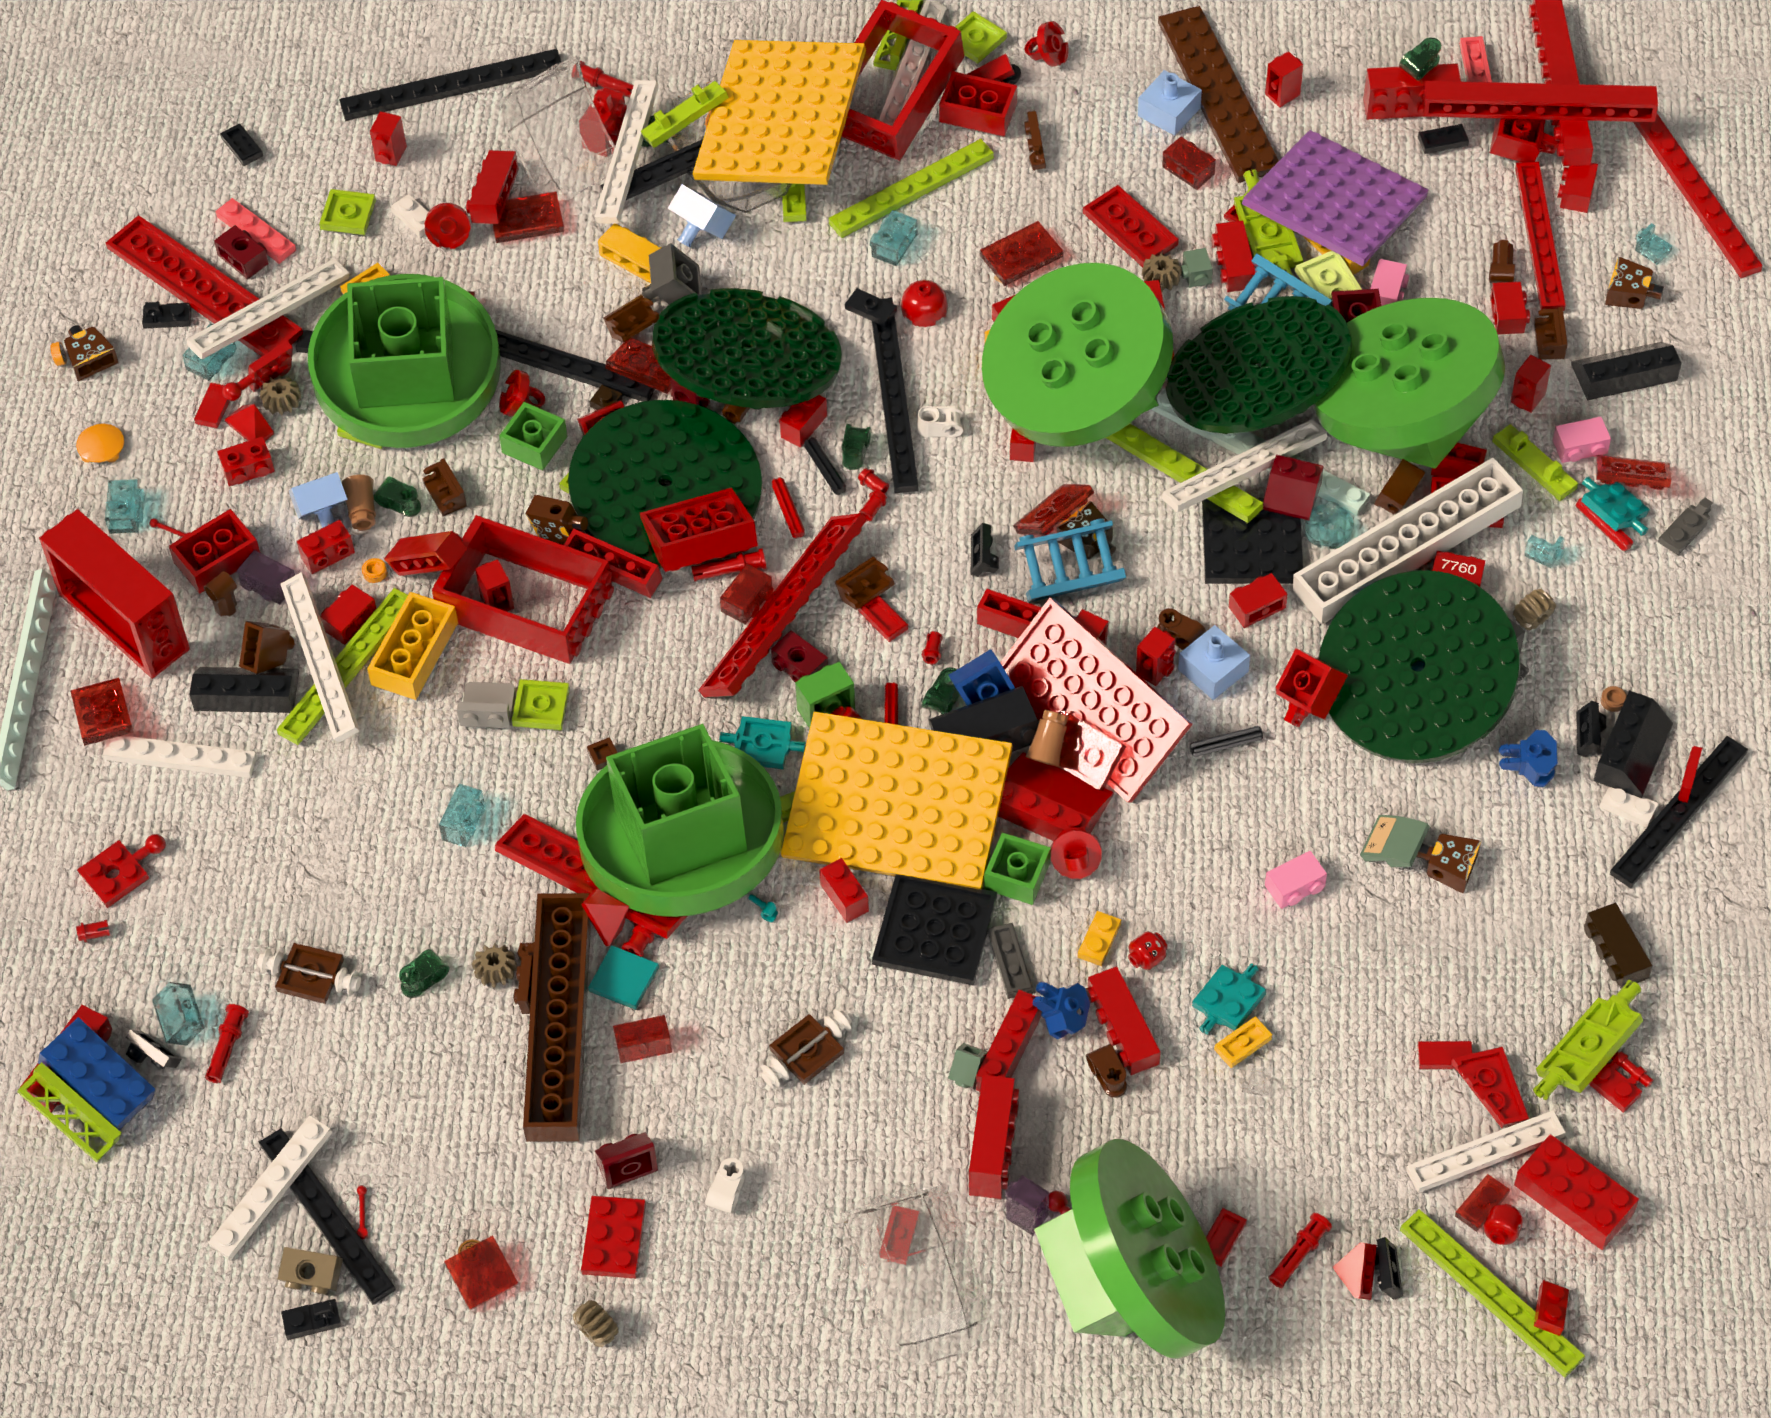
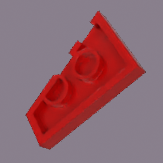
[1451,1047,1529,1129]

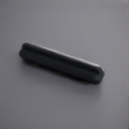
[804,437,846,495]
[1190,726,1263,757]

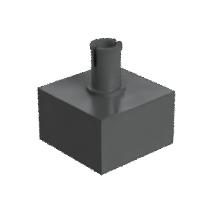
[642,243,702,305]

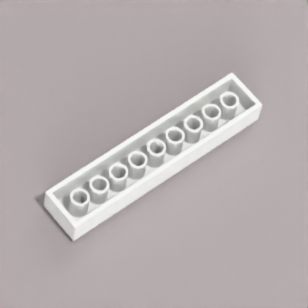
[1293,458,1523,624]

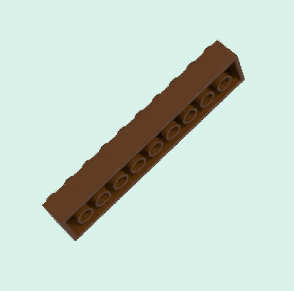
[523,893,591,1142]

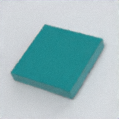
[588,945,659,1010]

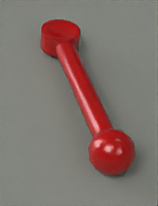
[149,518,191,537]
[357,1185,368,1239]

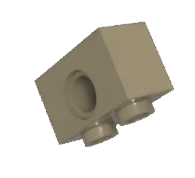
[277,1247,343,1295]

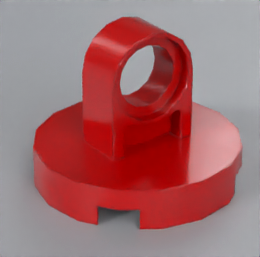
[1024,21,1068,67]
[424,203,471,249]
[499,370,546,417]
[1051,827,1102,879]

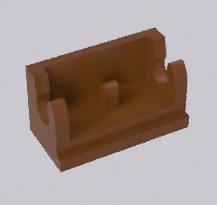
[603,295,659,342]
[1534,307,1568,360]
[422,458,467,516]
[1374,459,1426,514]
[835,556,895,610]

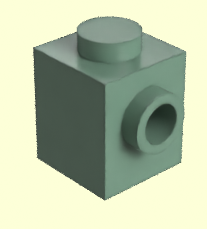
[1181,248,1213,288]
[948,1043,988,1088]

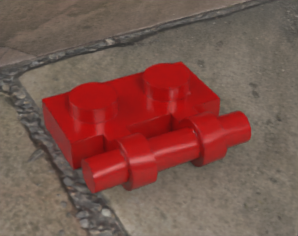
[1588,1051,1654,1113]

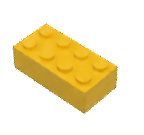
[367,592,458,700]

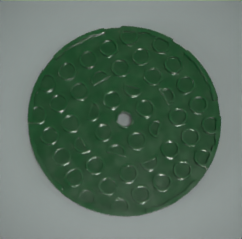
[652,288,842,410]
[1165,296,1352,434]
[568,400,762,568]
[1319,570,1521,763]

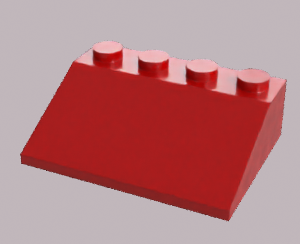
[640,488,758,572]
[998,752,1114,841]

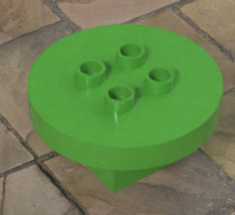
[982,263,1173,447]
[308,274,501,448]
[1313,298,1505,468]
[576,724,784,917]
[1034,1139,1225,1359]

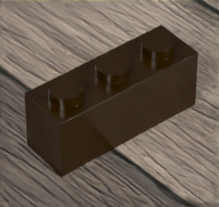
[1584,902,1653,989]

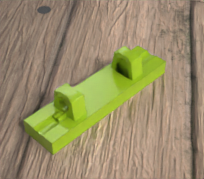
[640,81,729,148]
[1492,424,1578,501]

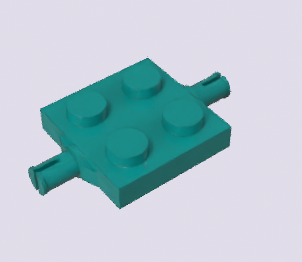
[1581,476,1650,536]
[719,716,806,770]
[1192,963,1266,1035]

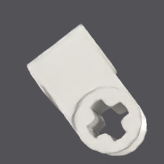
[917,405,963,438]
[705,1158,745,1214]

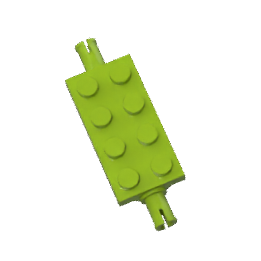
[1234,170,1303,276]
[1533,980,1643,1100]

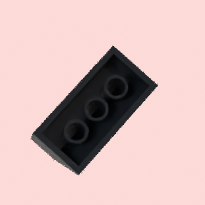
[1571,342,1682,401]
[189,667,299,713]
[929,686,1038,752]
[1593,690,1673,798]

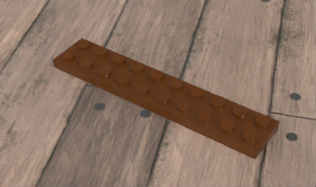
[1158,6,1279,183]

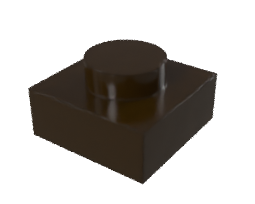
[589,385,623,410]

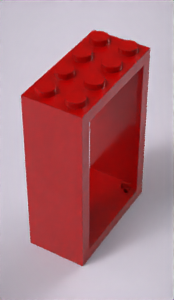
[841,0,965,161]
[39,509,190,679]
[432,515,614,664]

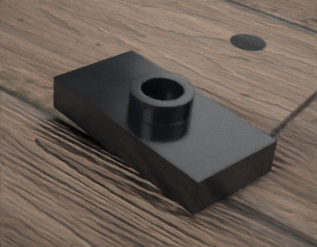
[220,123,263,166]
[1418,124,1469,154]
[845,288,897,327]

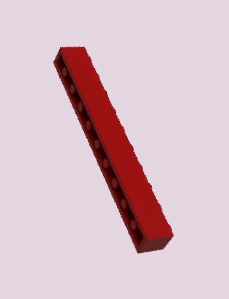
[1529,0,1593,166]
[1423,81,1658,122]

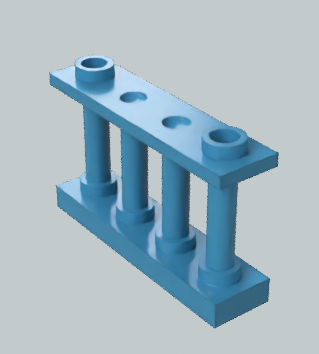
[1224,253,1333,311]
[1014,518,1126,603]

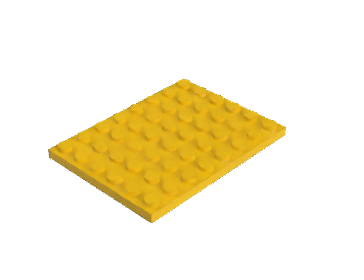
[692,40,866,185]
[781,712,1013,890]

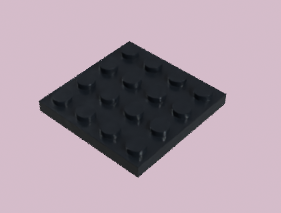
[1202,498,1303,584]
[872,874,997,986]

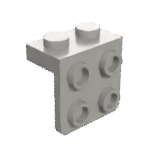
[457,682,515,728]

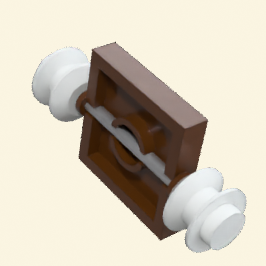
[257,943,361,1004]
[761,1009,852,1087]

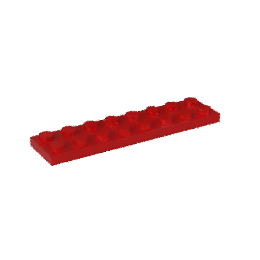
[495,814,687,939]

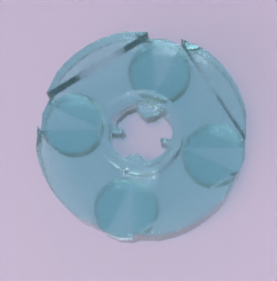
[1305,502,1354,549]

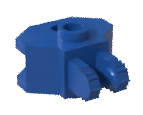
[1499,730,1557,787]
[1032,982,1090,1039]

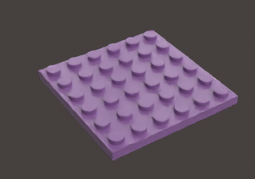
[1242,130,1429,266]

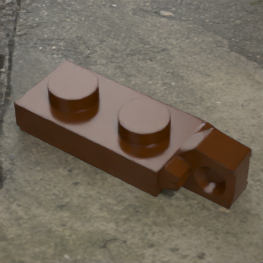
[1024,110,1046,171]
[514,942,534,1014]

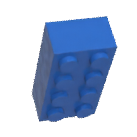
[38,1017,155,1131]

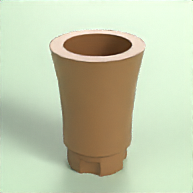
[341,475,376,531]
[1025,710,1068,767]

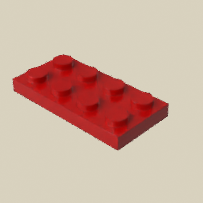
[1083,185,1179,267]

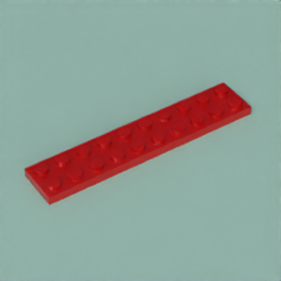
[105,215,303,357]
[698,513,867,697]

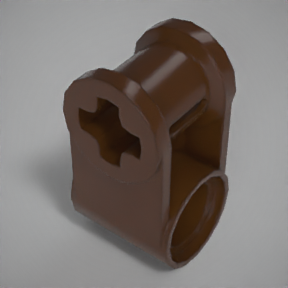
[1157,608,1206,650]
[1086,1044,1127,1098]

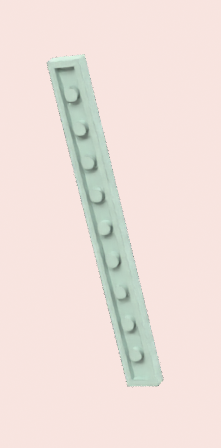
[1151,388,1370,516]
[0,569,57,791]

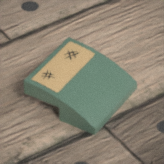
[1360,815,1430,867]

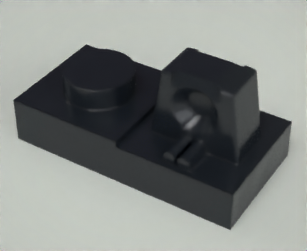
[142,301,191,329]
[970,523,999,577]
[1576,700,1607,757]
[125,1030,182,1069]
[1374,1237,1403,1300]
[281,1299,341,1340]

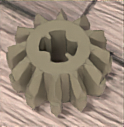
[1142,252,1182,292]
[260,375,301,416]
[1513,588,1556,630]
[472,943,517,989]
[573,1300,619,1347]

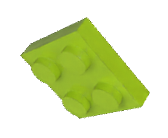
[955,11,1007,64]
[319,189,376,235]
[512,679,570,730]

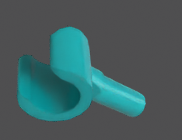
[748,894,778,922]

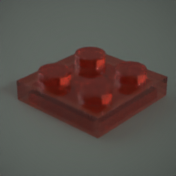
[444,1235,519,1311]

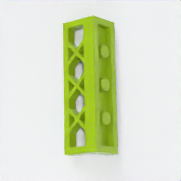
[873,0,924,71]
[17,1062,121,1163]

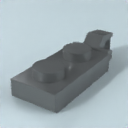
[1658,497,1713,555]

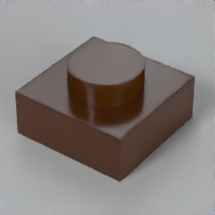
[587,737,618,771]

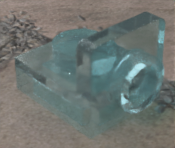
[1635,223,1672,265]
[1524,535,1566,568]

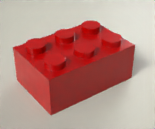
[939,71,1017,137]
[169,509,261,594]

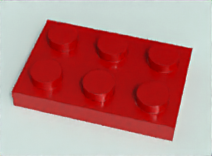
[581,1196,646,1279]

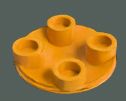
[76,424,124,463]

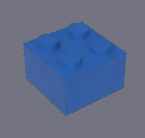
[948,649,1015,706]

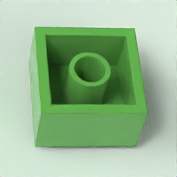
[499,402,568,471]
[795,661,855,729]
[984,832,1051,905]

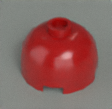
[901,280,948,327]

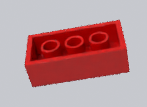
[1363,63,1461,120]
[969,1075,1019,1199]
[1514,1134,1639,1250]

